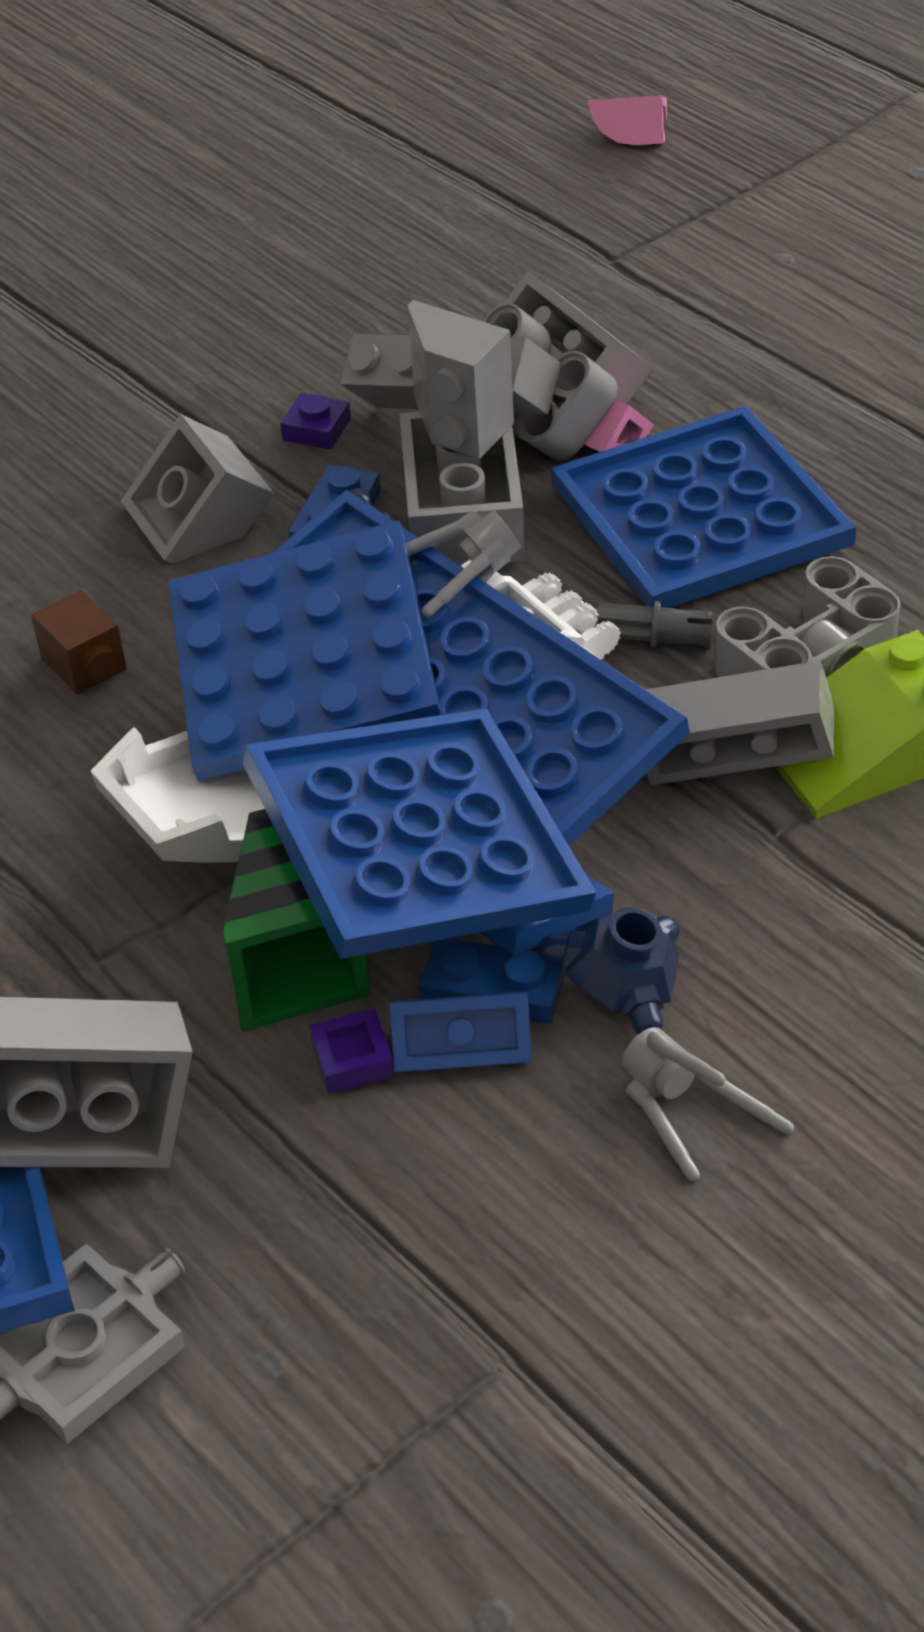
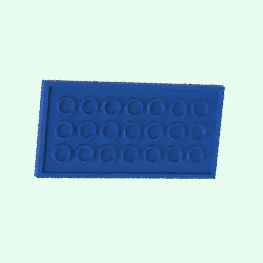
[174,490,690,846]

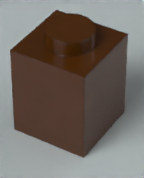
[31,590,127,694]

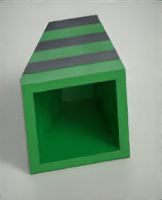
[223,809,370,1032]

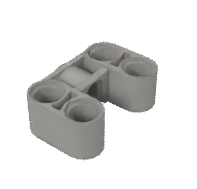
[482,303,617,461]
[714,556,901,678]

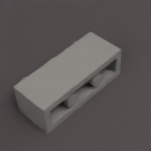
[505,271,654,404]
[646,660,835,786]

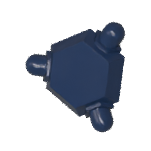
[538,907,680,1035]

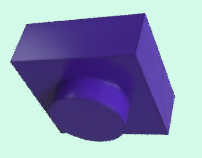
[280,393,351,449]
[309,1008,395,1094]

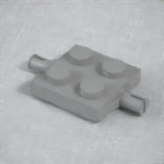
[0,1243,185,1444]

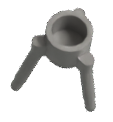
[406,509,522,618]
[622,1027,794,1182]

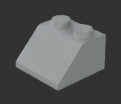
[407,300,514,460]
[121,414,275,564]

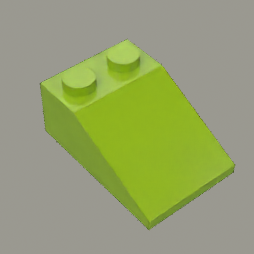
[775,630,924,819]

